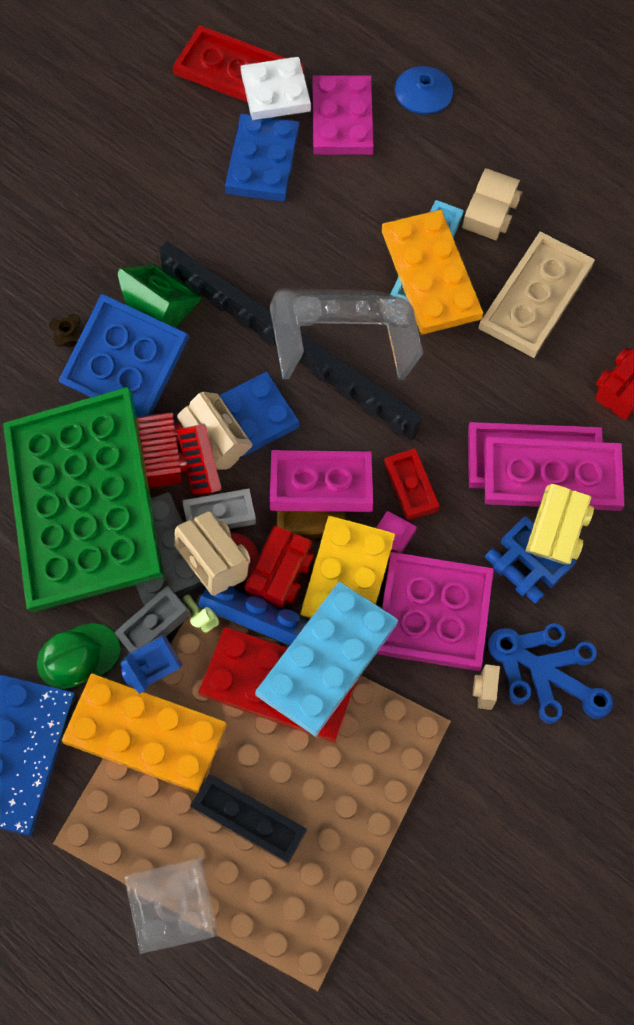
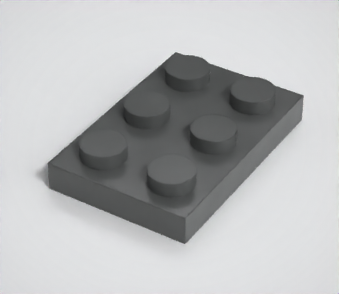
[135,492,203,606]

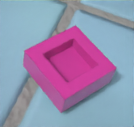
[377,511,417,554]

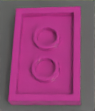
[312,75,373,155]
[270,450,373,512]

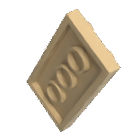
[478,232,595,358]

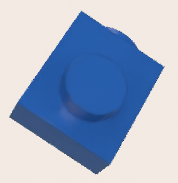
[121,634,183,694]

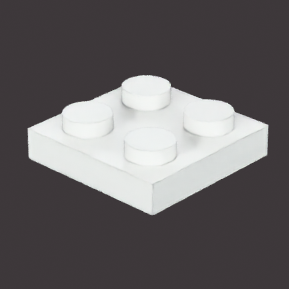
[241,57,311,120]

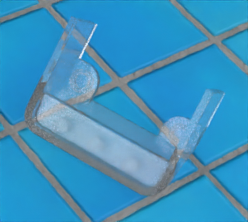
[270,288,423,380]

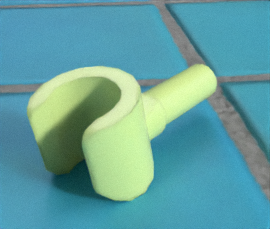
[183,595,219,633]

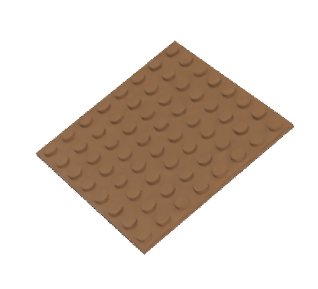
[53,594,451,992]

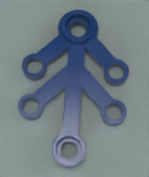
[487,623,613,724]

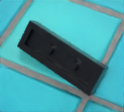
[190,774,307,865]

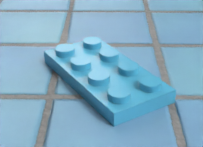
[256,582,398,737]

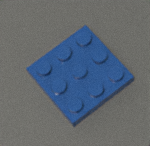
[58,294,190,417]

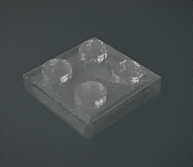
[124,857,217,954]

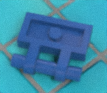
[485,516,576,604]

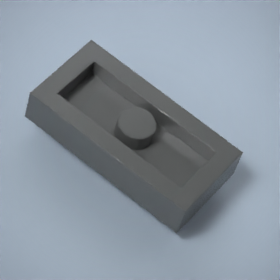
[114,585,192,652]

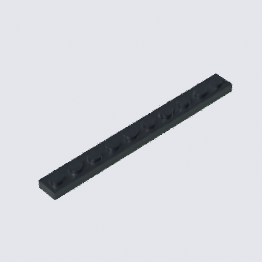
[159,241,422,440]

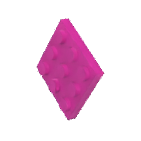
[376,552,494,671]

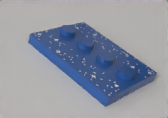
[0,675,76,837]

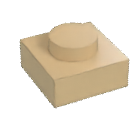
[473,664,500,710]

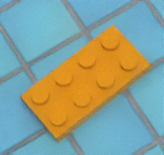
[381,210,483,335]
[61,673,227,793]

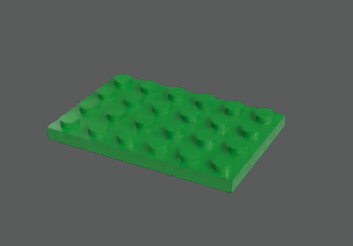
[3,387,164,613]

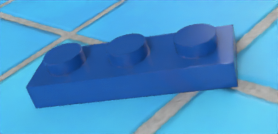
[198,586,309,646]

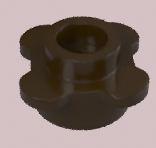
[49,314,83,347]

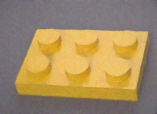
[300,516,395,619]

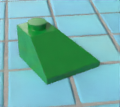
[118,264,202,328]

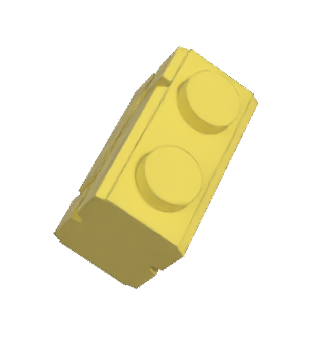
[525,484,594,565]

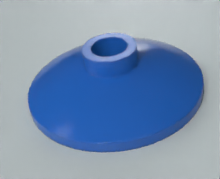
[395,66,453,115]

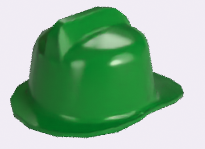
[37,623,121,690]

